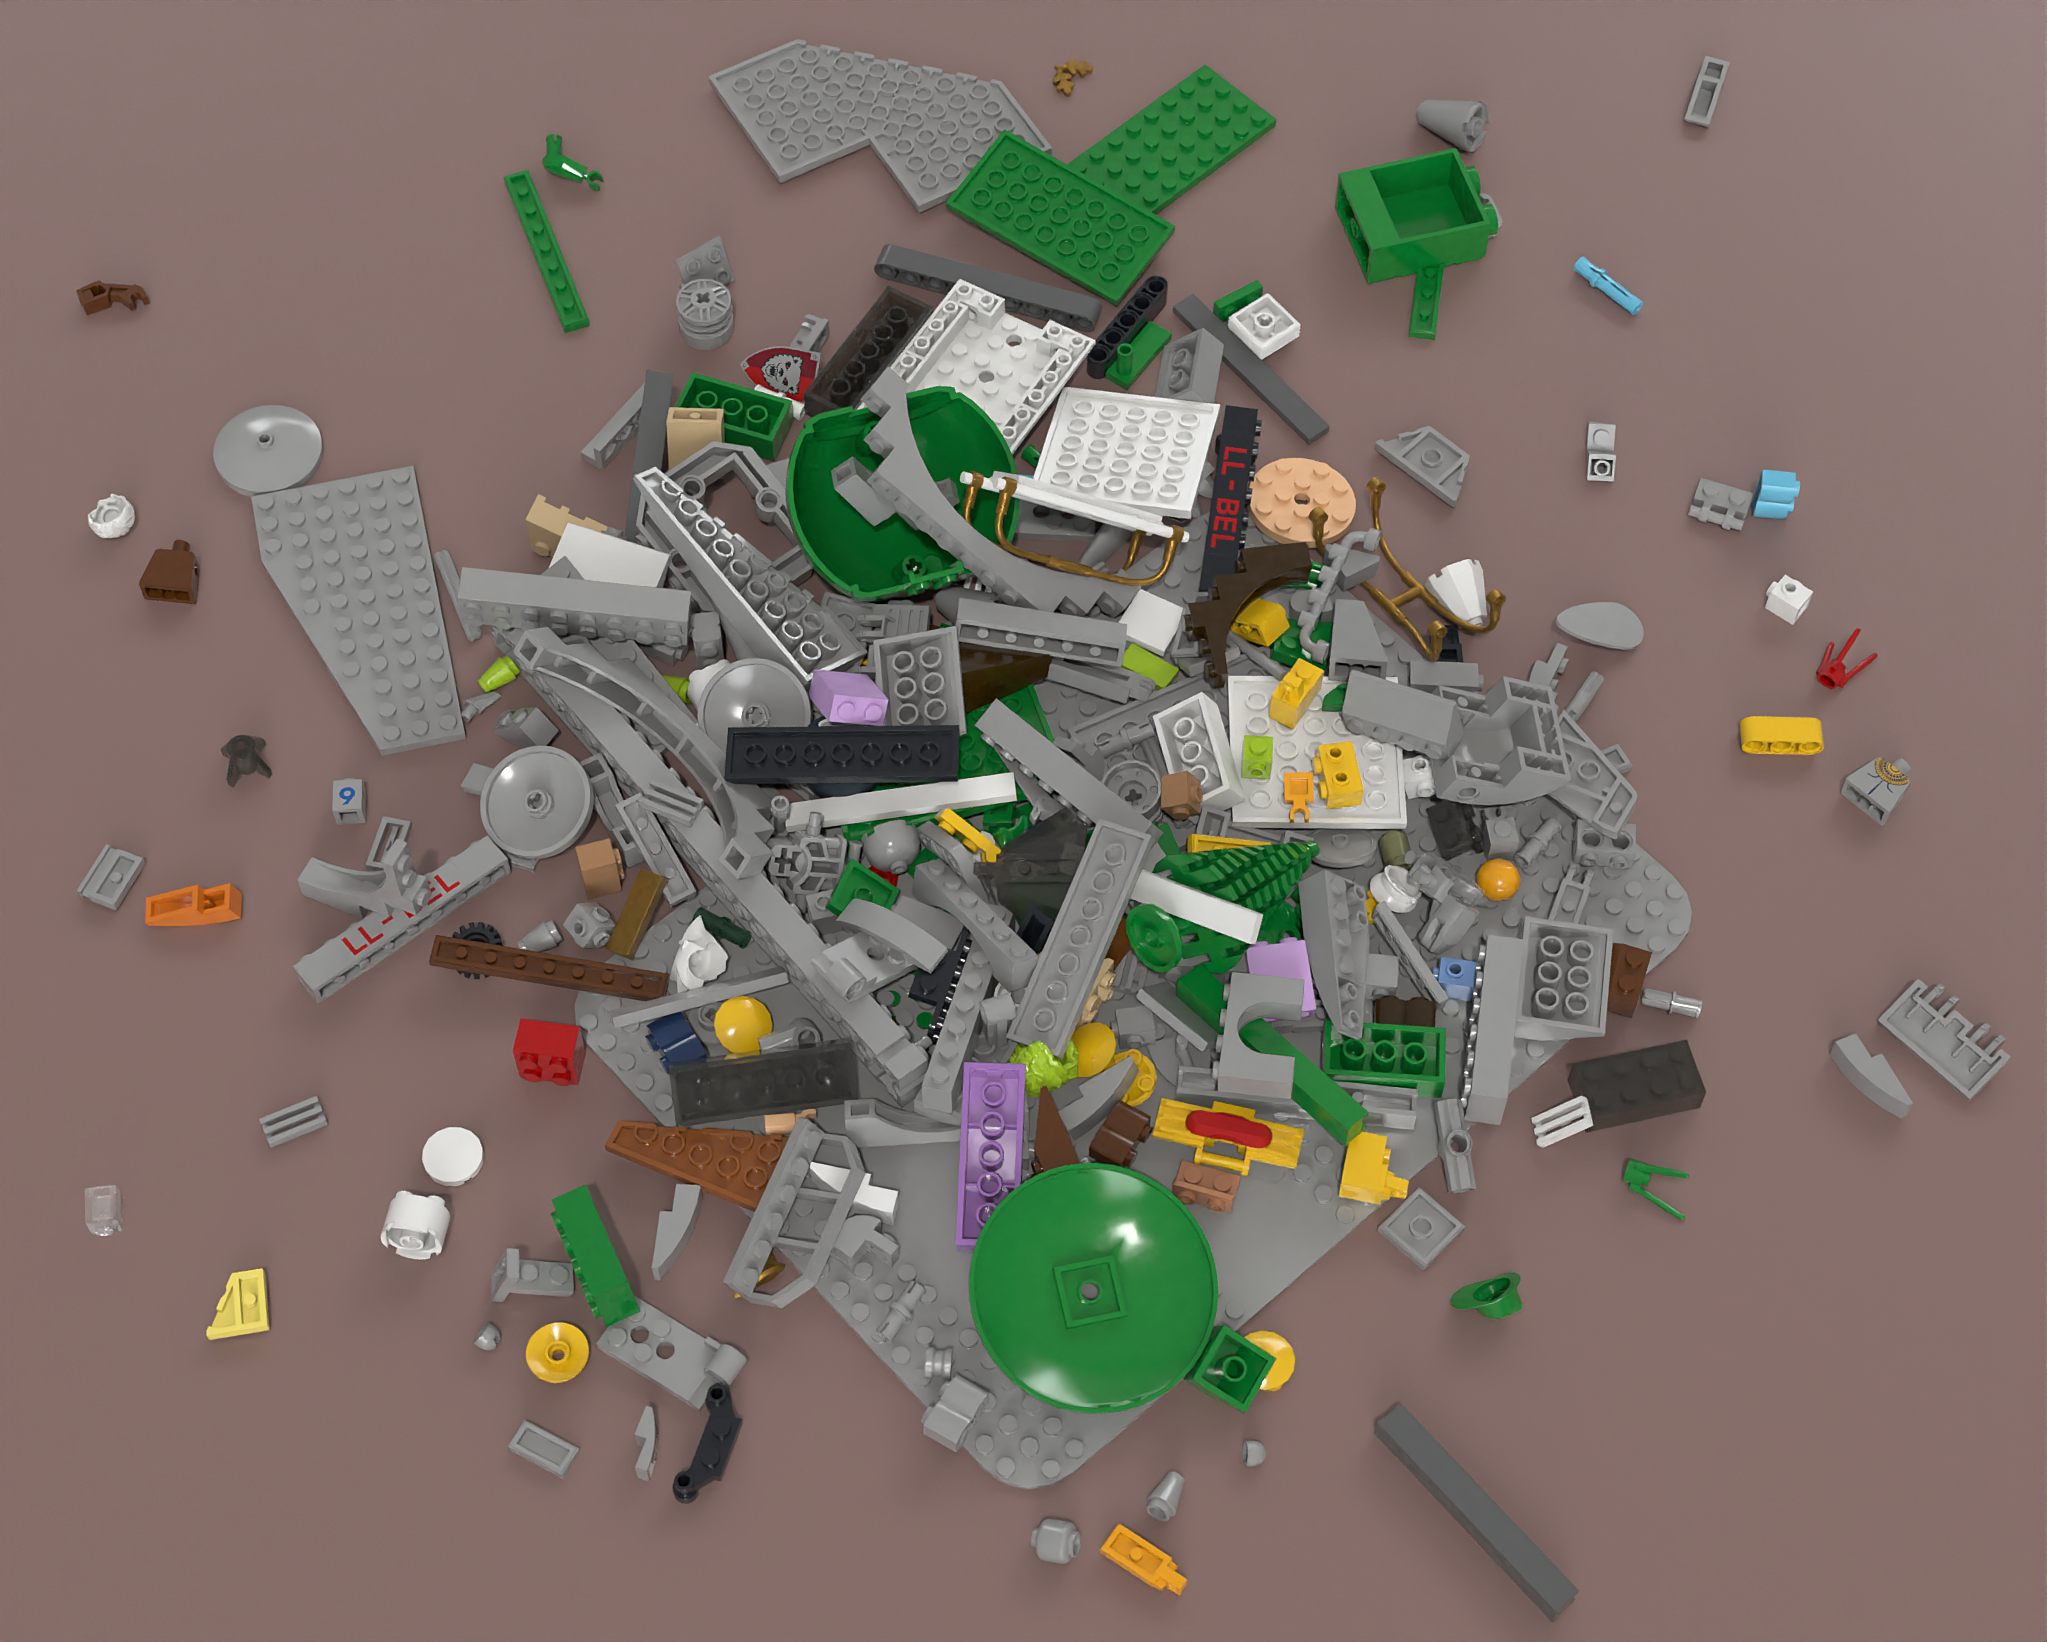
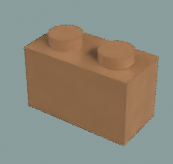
[575,838,625,900]

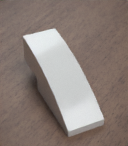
[810,1162,899,1226]

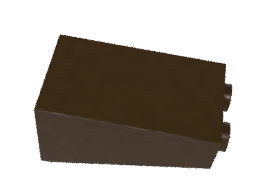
[959,641,1052,714]

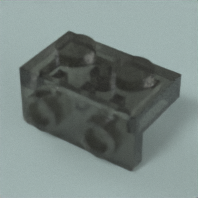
[1426,799,1484,861]

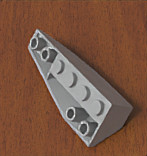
[1298,869,1370,1040]

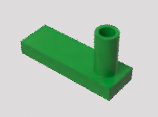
[1105,321,1172,391]

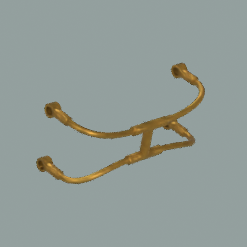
[1308,477,1506,662]

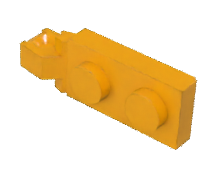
[1100,1523,1187,1596]

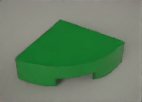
[1322,683,1348,712]

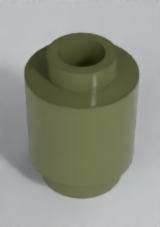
[1379,830,1412,871]

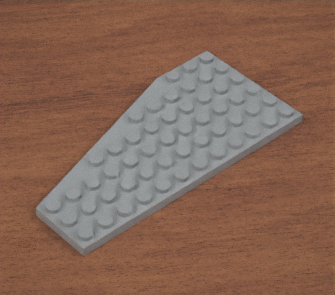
[251,466,466,756]

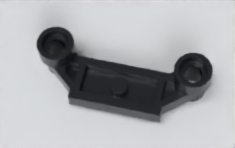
[672,1384,742,1504]

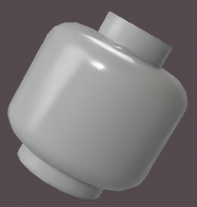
[1031,1519,1082,1564]

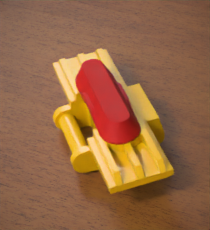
[1152,1098,1304,1176]

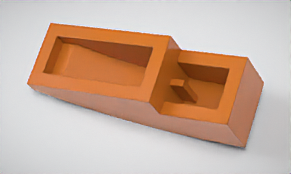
[145,883,242,927]

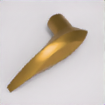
[733,1252,785,1299]

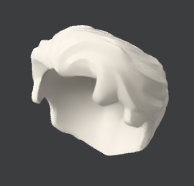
[88,494,135,538]

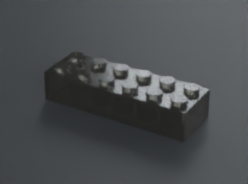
[803,286,933,417]
[668,1038,858,1127]

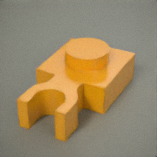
[1284,772,1314,823]

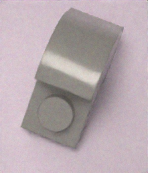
[1053,735,1104,782]
[829,1215,899,1270]

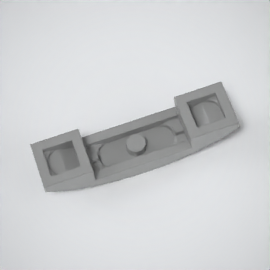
[836,899,948,973]

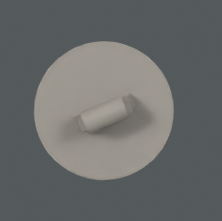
[1307,828,1377,868]

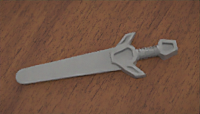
[994,744,1078,847]

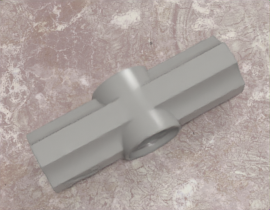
[1434,1098,1476,1194]

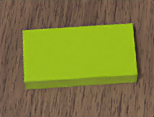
[1121,643,1179,691]

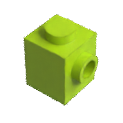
[1241,735,1273,780]

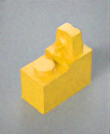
[1269,658,1324,730]
[1338,1132,1409,1205]

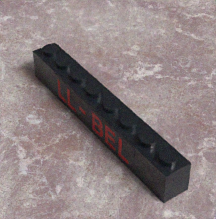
[1199,405,1262,592]

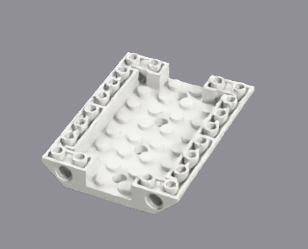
[857,279,1096,455]

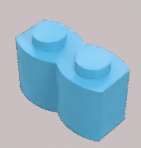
[1752,470,1800,520]

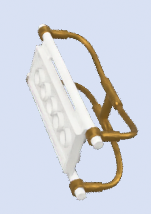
[960,471,1189,586]

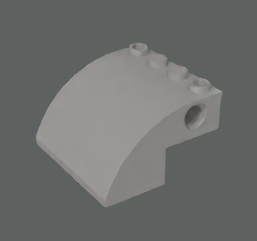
[1430,676,1571,805]

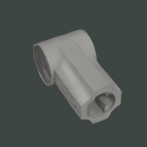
[979,993,1016,1047]
[757,1017,820,1064]

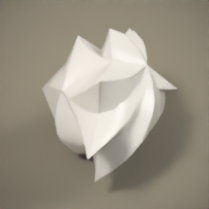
[670,915,728,993]

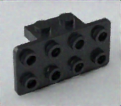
[908,928,972,1052]

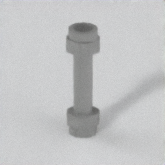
[770,795,790,838]

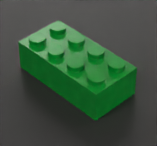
[674,372,794,461]
[1321,1020,1446,1098]
[550,1184,641,1327]

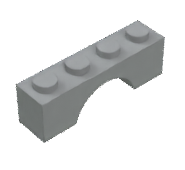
[579,752,644,869]

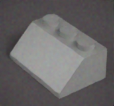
[1155,328,1224,404]

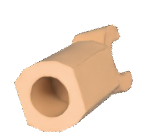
[764,1109,817,1136]

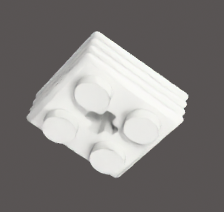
[1228,293,1301,360]

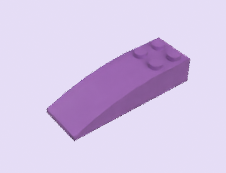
[956,1062,1026,1252]

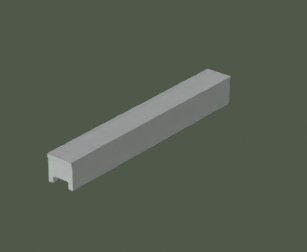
[1174,1065,1418,1130]

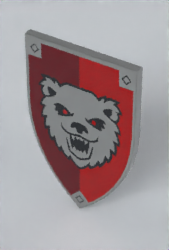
[740,346,821,406]

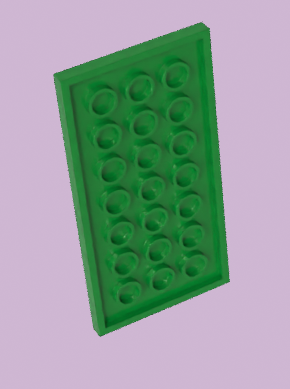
[1067,64,1277,215]
[946,129,1175,306]

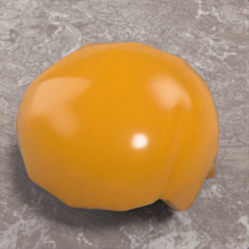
[1476,858,1521,902]

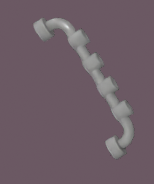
[1297,527,1382,664]

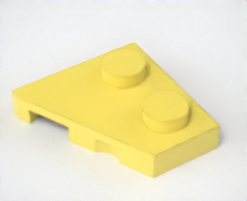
[206,1268,270,1340]

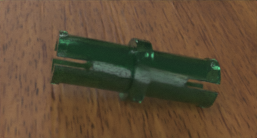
[693,907,752,949]

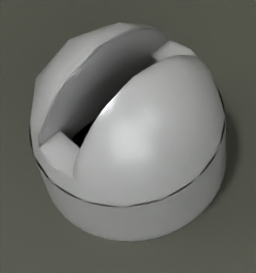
[473,1322,501,1350]
[1242,1440,1267,1466]

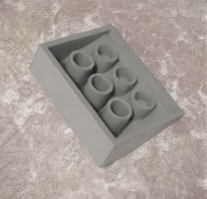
[873,626,967,736]
[1514,916,1614,1041]

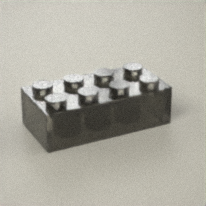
[1567,1040,1706,1133]

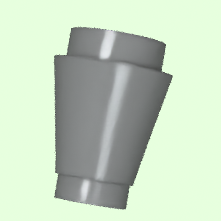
[517,920,563,952]
[1146,1472,1185,1521]

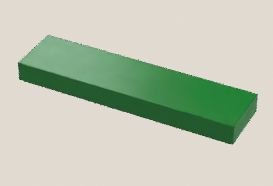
[1409,263,1444,340]

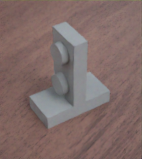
[491,1248,574,1302]

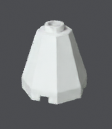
[1424,559,1487,629]

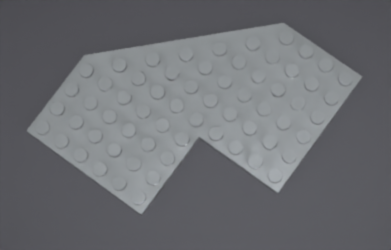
[709,39,1052,213]

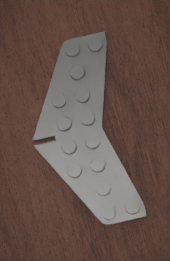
[1408,707,1637,840]

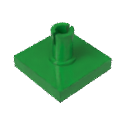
[825,858,900,917]

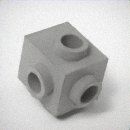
[563,902,616,949]

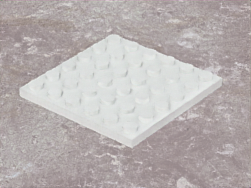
[1033,387,1220,519]
[1227,676,1407,829]

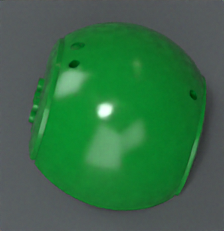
[785,386,1020,602]

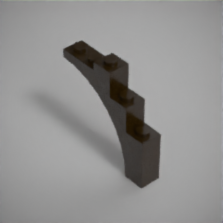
[1181,542,1312,689]

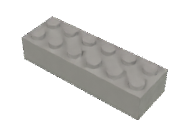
[1461,934,1524,1125]

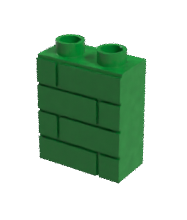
[1335,148,1498,284]

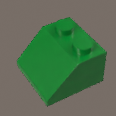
[1183,1325,1276,1413]

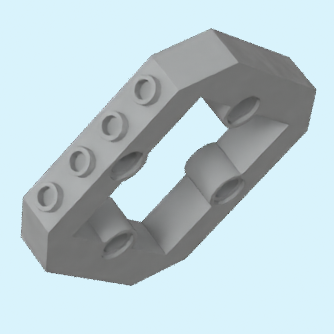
[635,441,813,613]

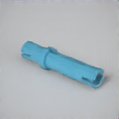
[1573,256,1644,316]

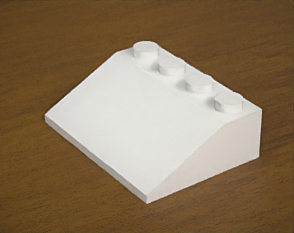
[549,522,671,588]

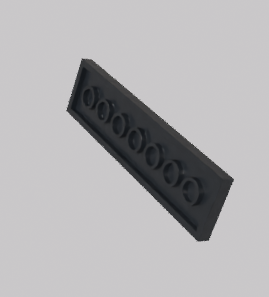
[724,725,960,784]

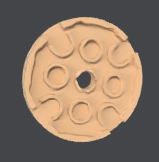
[1247,458,1356,548]

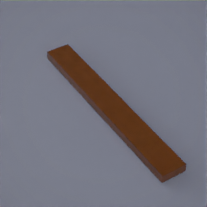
[429,935,669,1001]

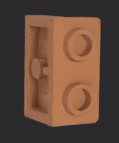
[1172,1160,1241,1213]

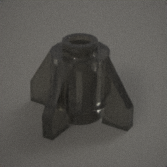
[220,735,273,787]

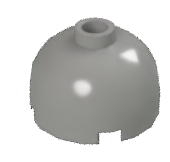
[861,820,921,874]

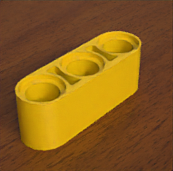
[1739,716,1824,755]

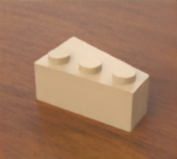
[525,494,607,557]

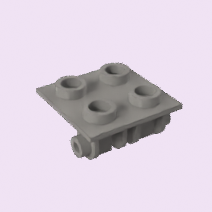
[676,236,735,290]

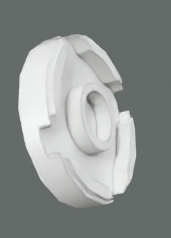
[422,1127,484,1186]

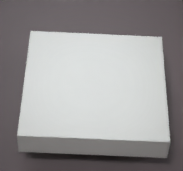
[1119,589,1183,657]

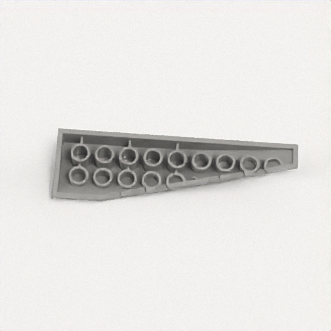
[633,467,868,694]

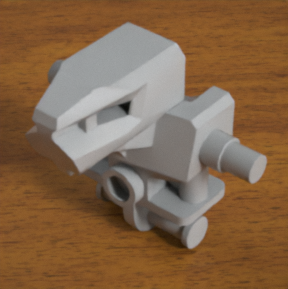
[764,812,863,913]
[1404,850,1488,955]

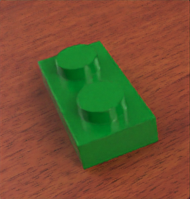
[1213,280,1263,323]

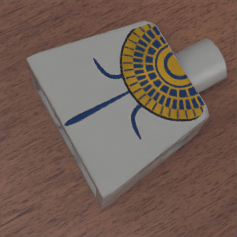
[1840,757,1911,827]

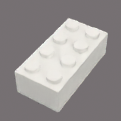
[1153,692,1245,824]

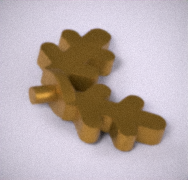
[1052,59,1093,97]

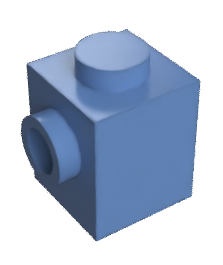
[1432,957,1477,1001]

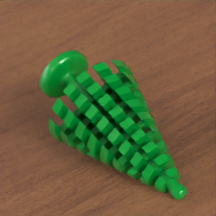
[1126,840,1320,974]

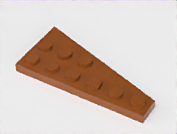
[605,1120,789,1212]

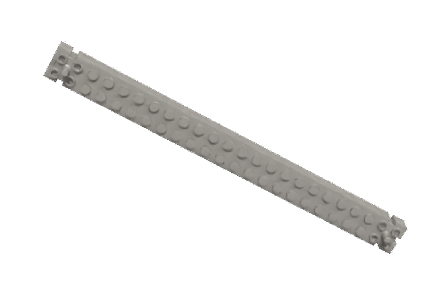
[490,625,932,1108]

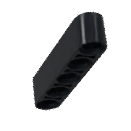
[1087,275,1168,379]

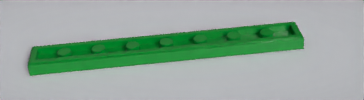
[504,170,590,333]

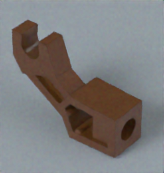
[76,280,149,316]

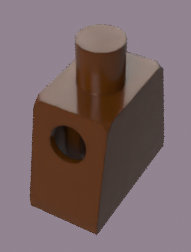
[139,540,199,604]

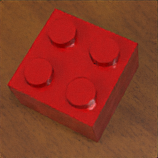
[513,1018,586,1086]

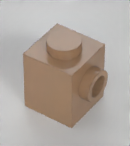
[1161,771,1203,820]

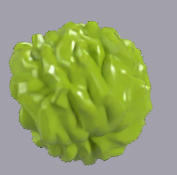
[1008,1038,1079,1098]

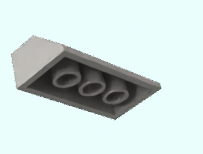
[1342,669,1464,760]

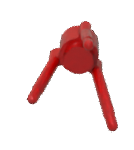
[1816,628,1878,689]

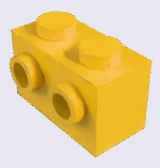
[1312,741,1364,809]

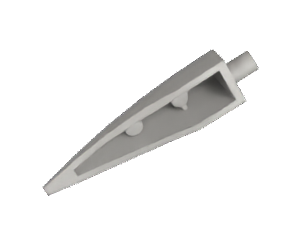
[1071,523,1132,575]

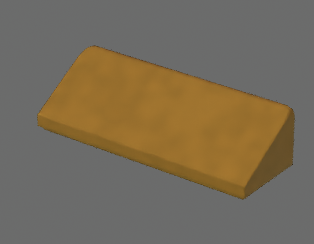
[605,869,668,960]

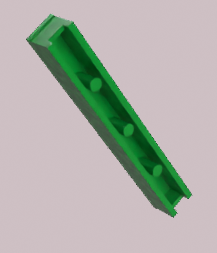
[1176,964,1369,1147]

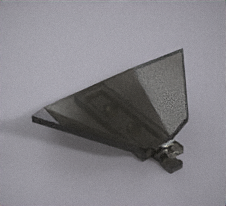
[973,807,1087,921]

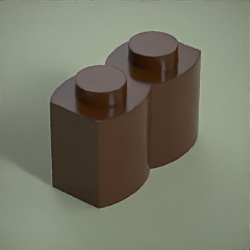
[1089,1100,1153,1168]

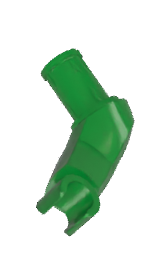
[542,134,604,191]

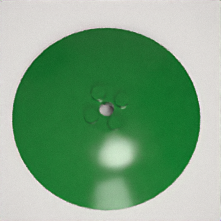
[968,1163,1218,1414]

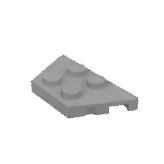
[1374,426,1470,507]

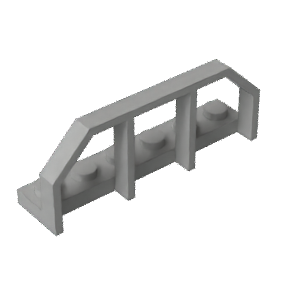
[723,1117,865,1309]

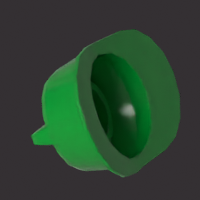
[1450,1273,1523,1319]

